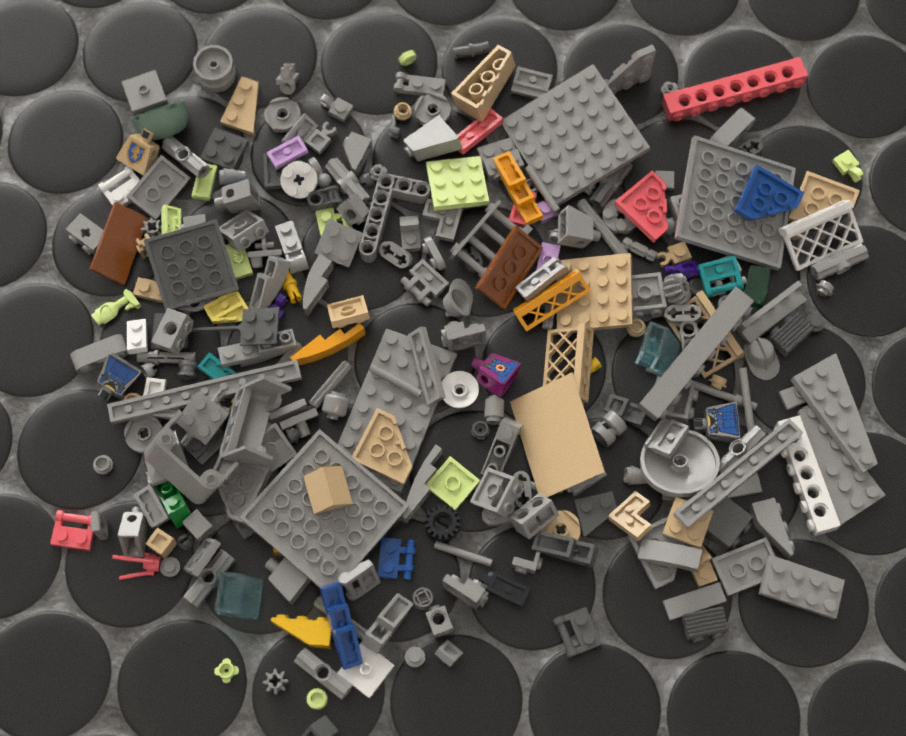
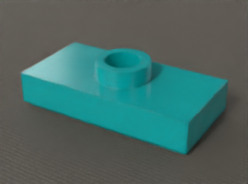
[197,352,237,379]

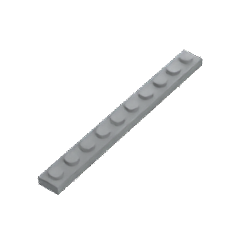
[107,360,302,424]

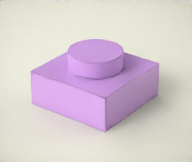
[537,200,558,224]

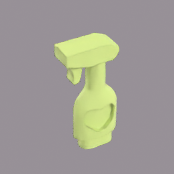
[92,289,141,326]

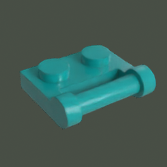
[698,256,744,298]

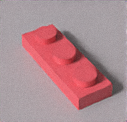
[457,108,504,155]

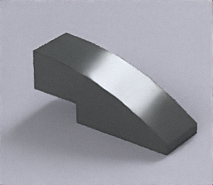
[532,531,599,568]

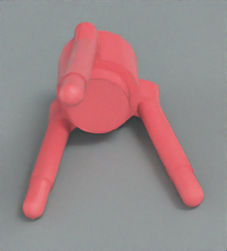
[112,552,161,580]

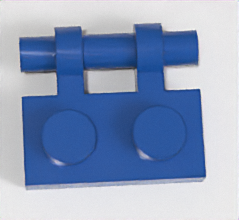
[377,537,416,580]

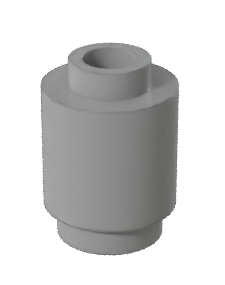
[484,395,504,425]

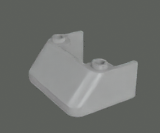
[219,375,292,465]
[144,410,239,504]

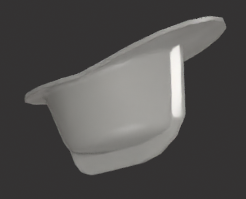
[443,278,473,317]
[743,337,780,380]

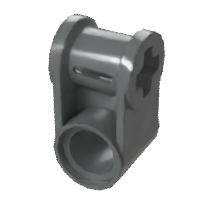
[307,185,344,214]

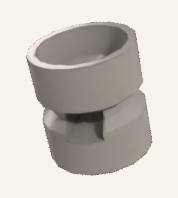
[591,411,627,447]

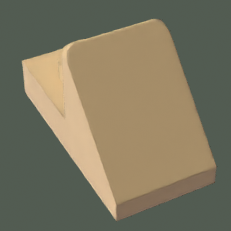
[691,545,718,588]

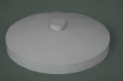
[640,430,720,498]

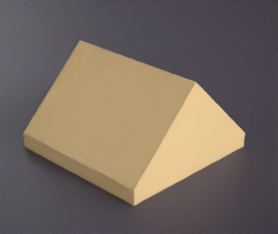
[303,466,353,515]

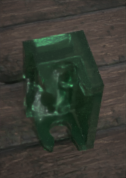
[744,265,771,309]

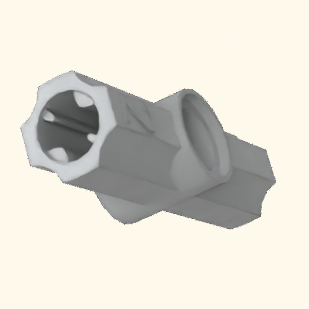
[162,137,210,179]
[325,158,370,205]
[810,243,869,281]
[719,425,767,474]
[184,549,235,608]
[294,648,353,700]

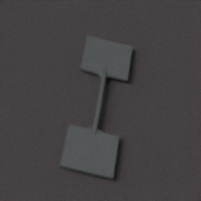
[151,307,280,350]

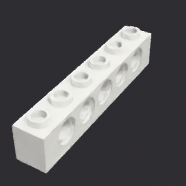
[773,415,841,536]

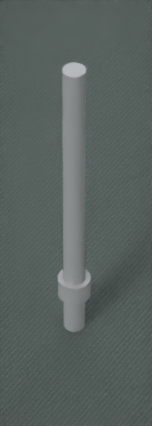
[645,364,758,411]

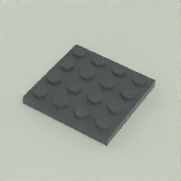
[144,219,239,311]

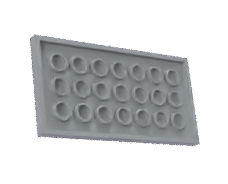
[338,328,457,494]

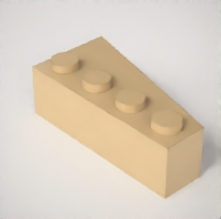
[451,45,516,122]

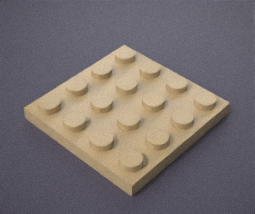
[557,253,634,330]

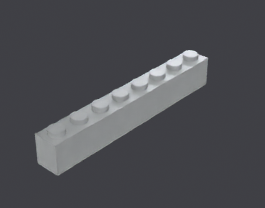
[637,287,754,421]

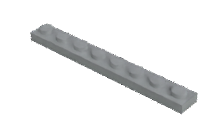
[673,418,803,530]

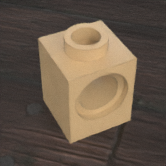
[145,527,177,559]

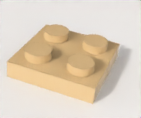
[327,295,370,328]
[662,497,713,549]

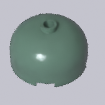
[132,100,189,141]

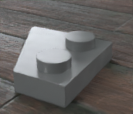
[574,491,617,538]

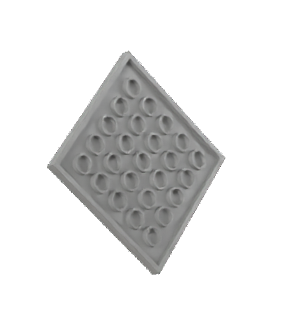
[501,64,650,206]
[674,136,796,271]
[239,429,409,588]

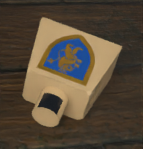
[116,128,159,176]

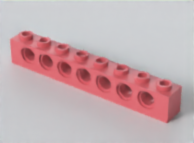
[661,57,808,122]

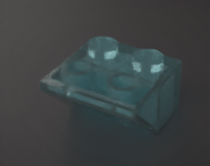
[635,321,681,374]
[214,572,264,620]

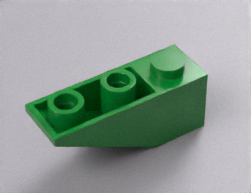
[155,482,192,528]

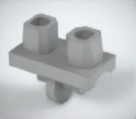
[276,63,299,95]
[247,237,283,268]

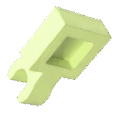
[832,150,864,183]

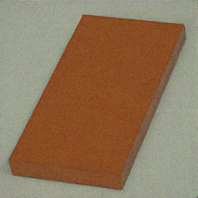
[89,202,149,285]
[475,226,543,310]

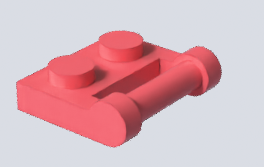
[50,510,94,551]

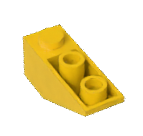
[271,615,332,649]

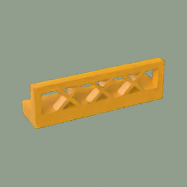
[513,269,591,332]

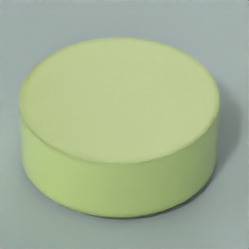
[398,50,417,66]
[307,688,328,710]

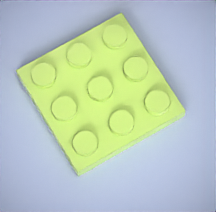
[426,156,489,211]

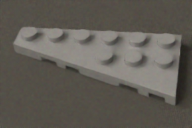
[791,353,878,475]
[797,405,885,525]

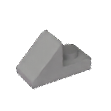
[400,215,421,252]

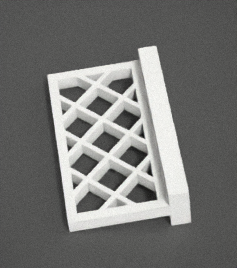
[778,200,864,271]

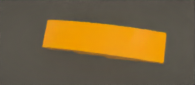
[493,151,543,225]
[290,323,366,365]

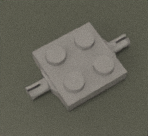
[176,389,230,447]

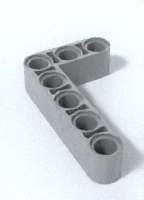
[359,174,431,263]

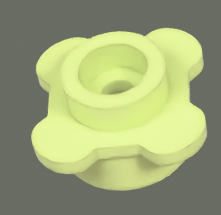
[214,658,239,683]

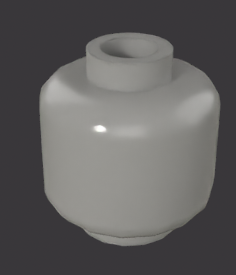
[322,391,349,420]

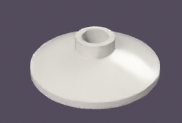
[442,371,479,408]

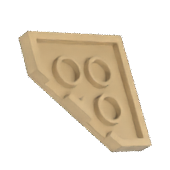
[788,171,860,222]
[352,408,413,485]

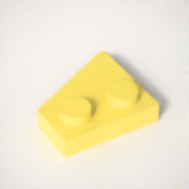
[203,291,248,324]

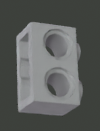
[509,493,559,539]

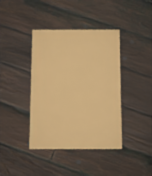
[510,373,605,497]

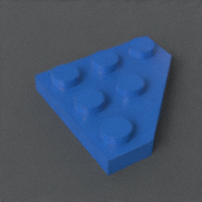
[734,165,804,221]

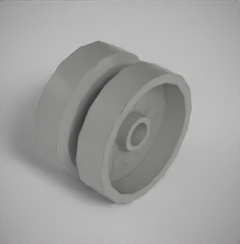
[193,45,236,92]

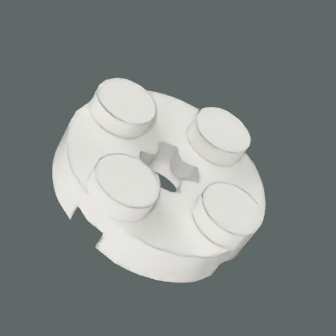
[280,161,318,199]

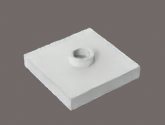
[338,643,395,699]

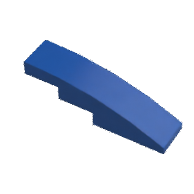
[320,582,363,670]

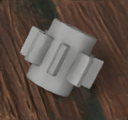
[141,217,162,238]
[263,669,289,696]

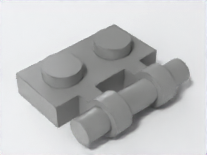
[400,259,449,307]

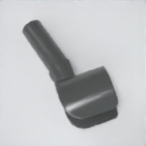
[389,114,401,139]

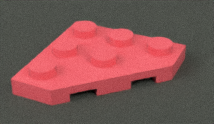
[614,170,668,243]

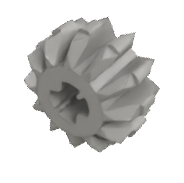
[663,273,691,305]

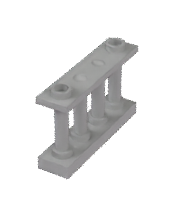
[449,200,533,283]

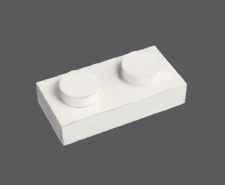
[127,319,148,355]

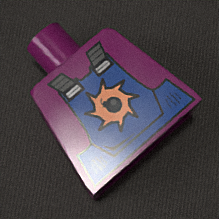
[471,353,521,398]

